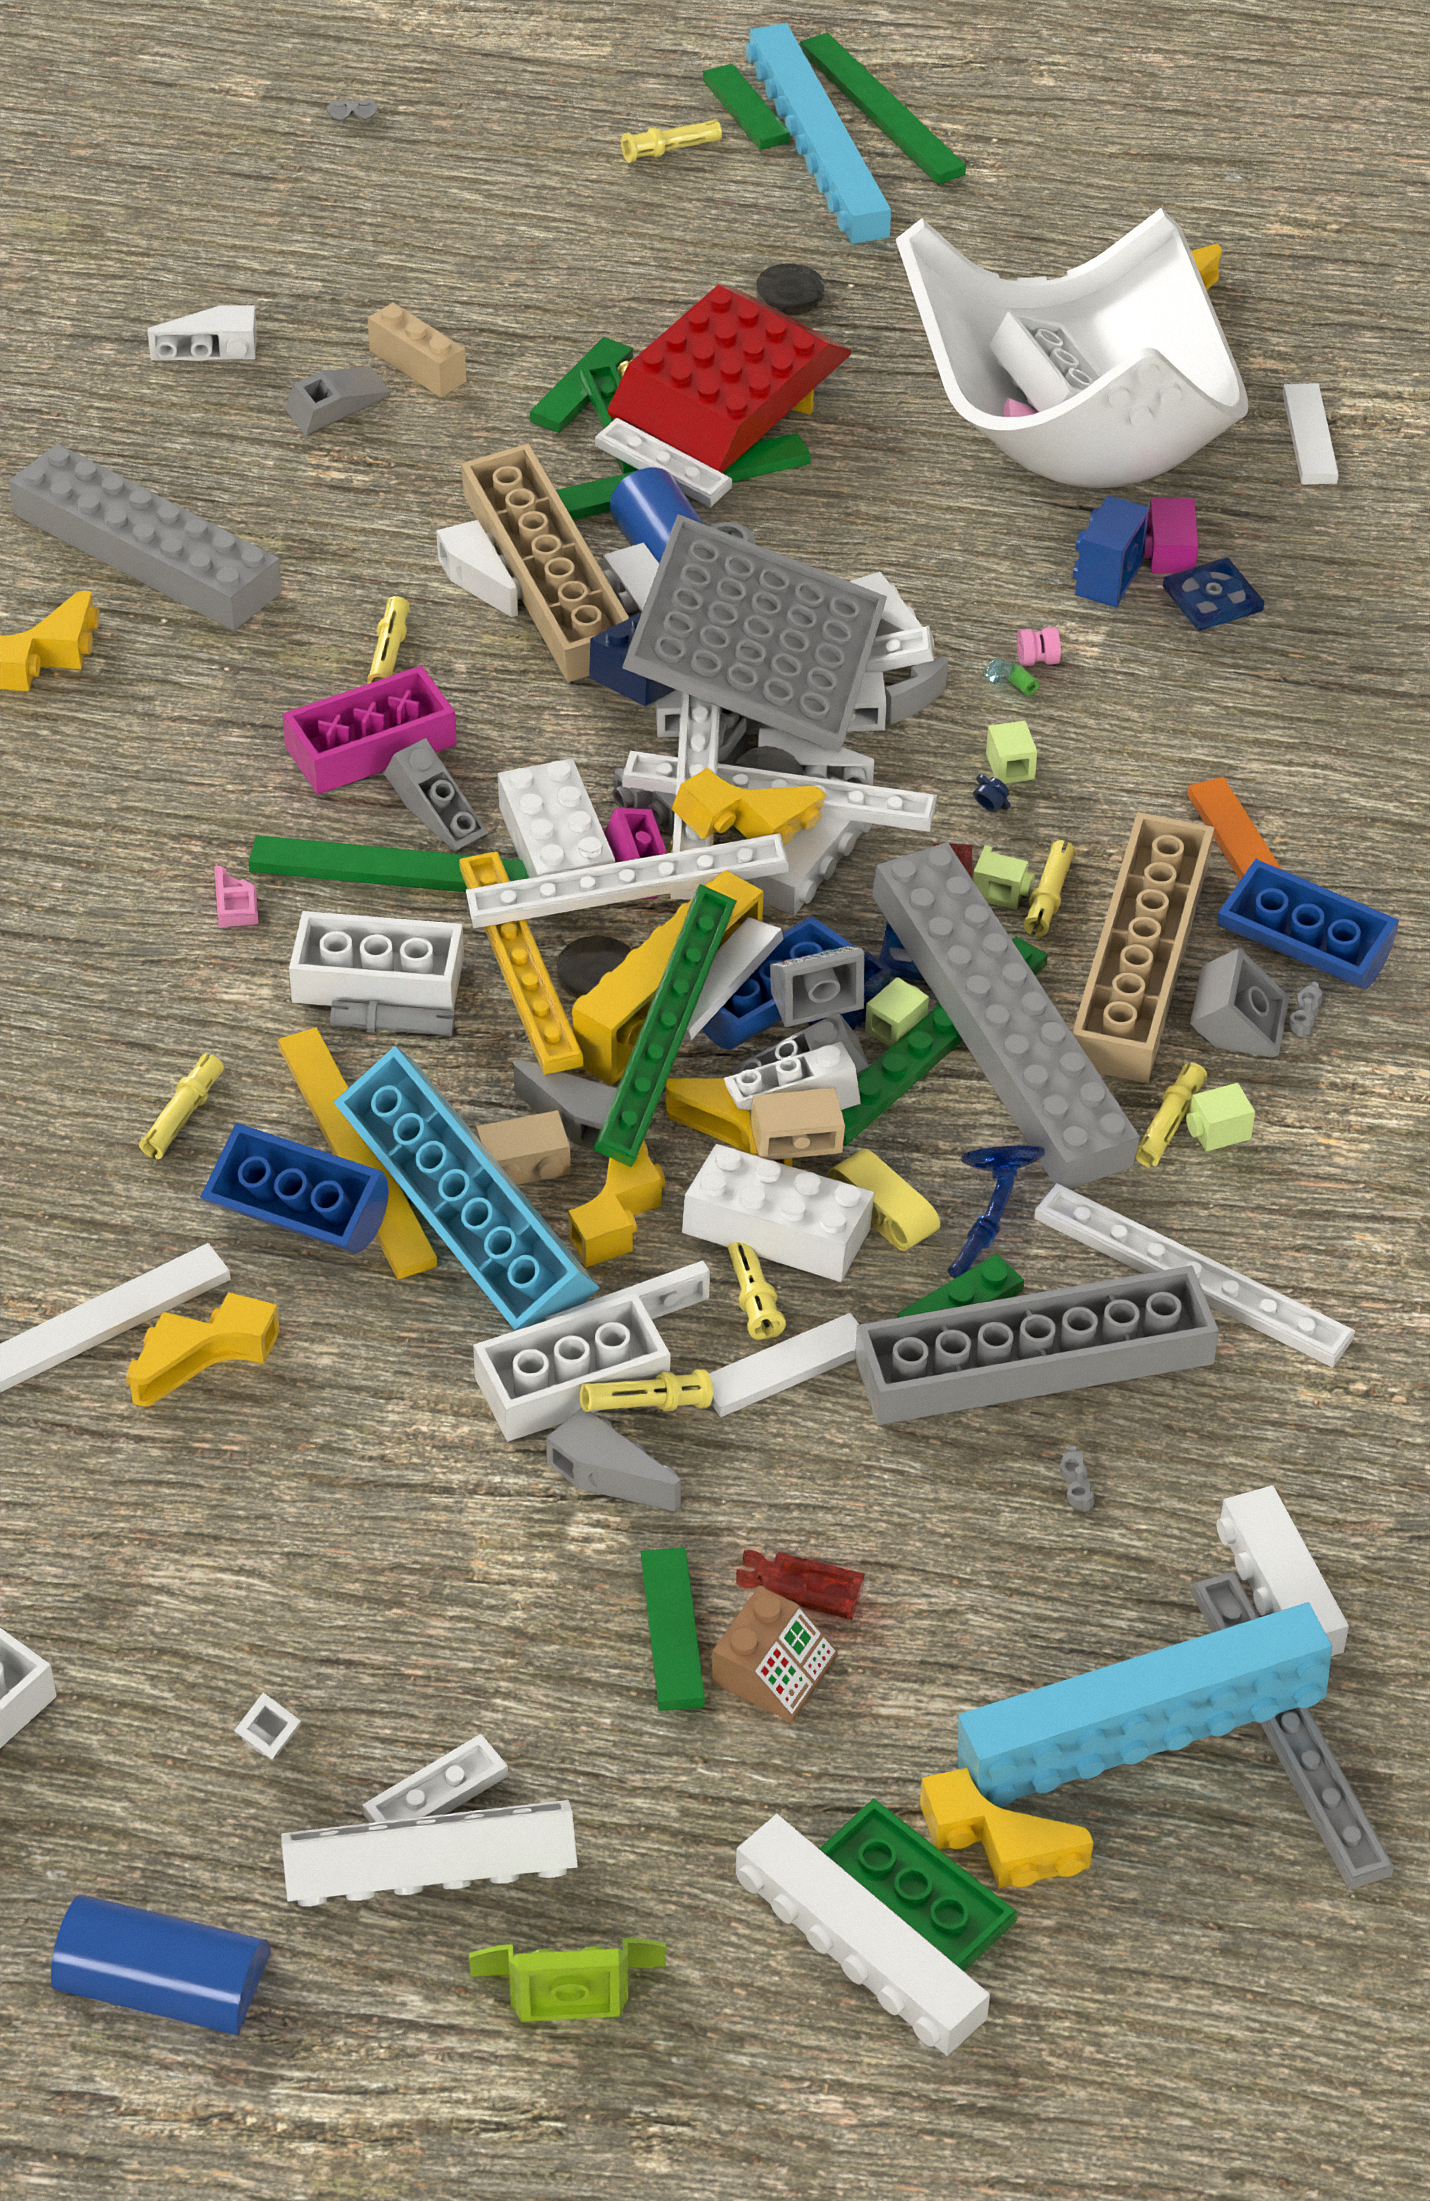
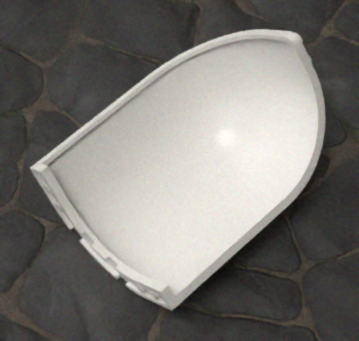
[895,208,1248,488]

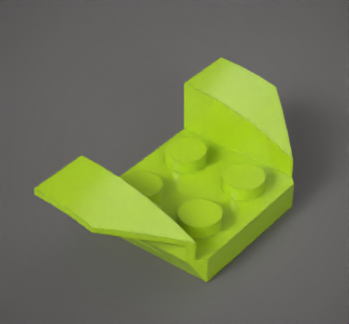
[469,1938,666,2022]

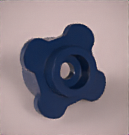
[973,774,1011,813]

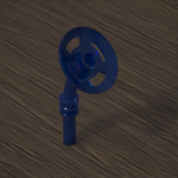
[948,1145,1045,1279]

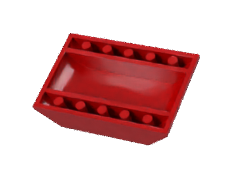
[608,284,851,473]

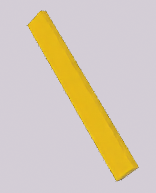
[459,852,584,1075]
[278,1027,438,1280]

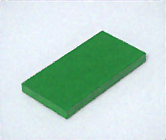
[819,1798,1018,1972]

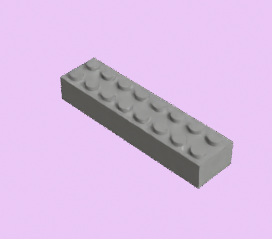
[8,443,282,631]
[855,1265,1219,1425]

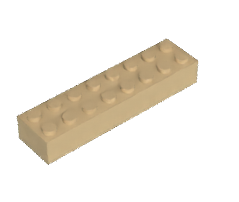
[461,443,629,683]
[1072,812,1215,1084]

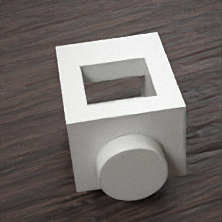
[234,1693,301,1760]

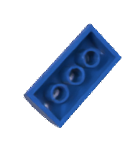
[610,467,704,564]
[1218,859,1399,989]
[702,916,855,1050]
[200,1123,389,1253]
[51,1894,271,2035]

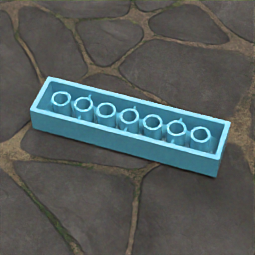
[334,1046,600,1331]
[958,1602,1332,1808]

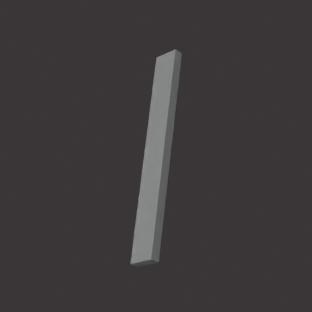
[1191,1571,1394,1890]

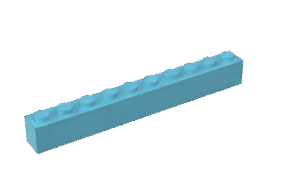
[745,23,891,244]

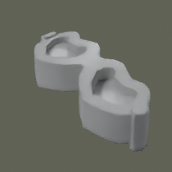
[327,99,378,122]
[1289,982,1322,1037]
[1060,1445,1095,1512]

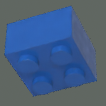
[1072,495,1149,608]

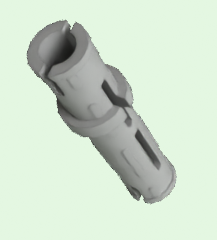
[330,1000,455,1037]

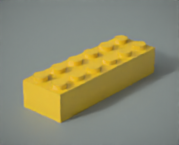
[572,870,763,1086]

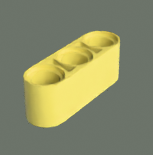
[828,1148,940,1251]

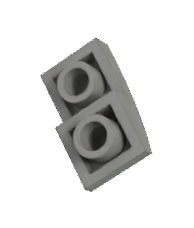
[885,656,948,725]
[612,768,676,837]

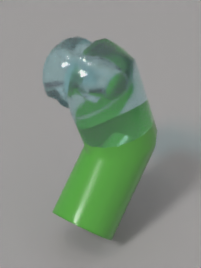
[983,658,1039,696]

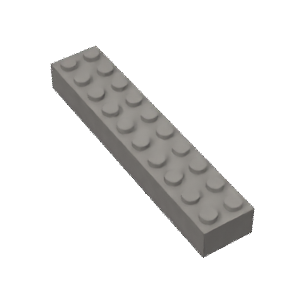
[872,842,1140,1189]

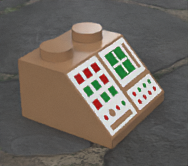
[712,1586,838,1723]

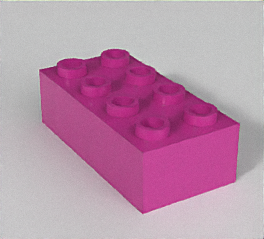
[282,665,457,795]

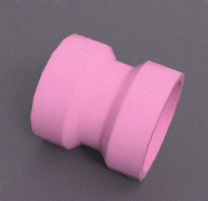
[1017,627,1061,667]

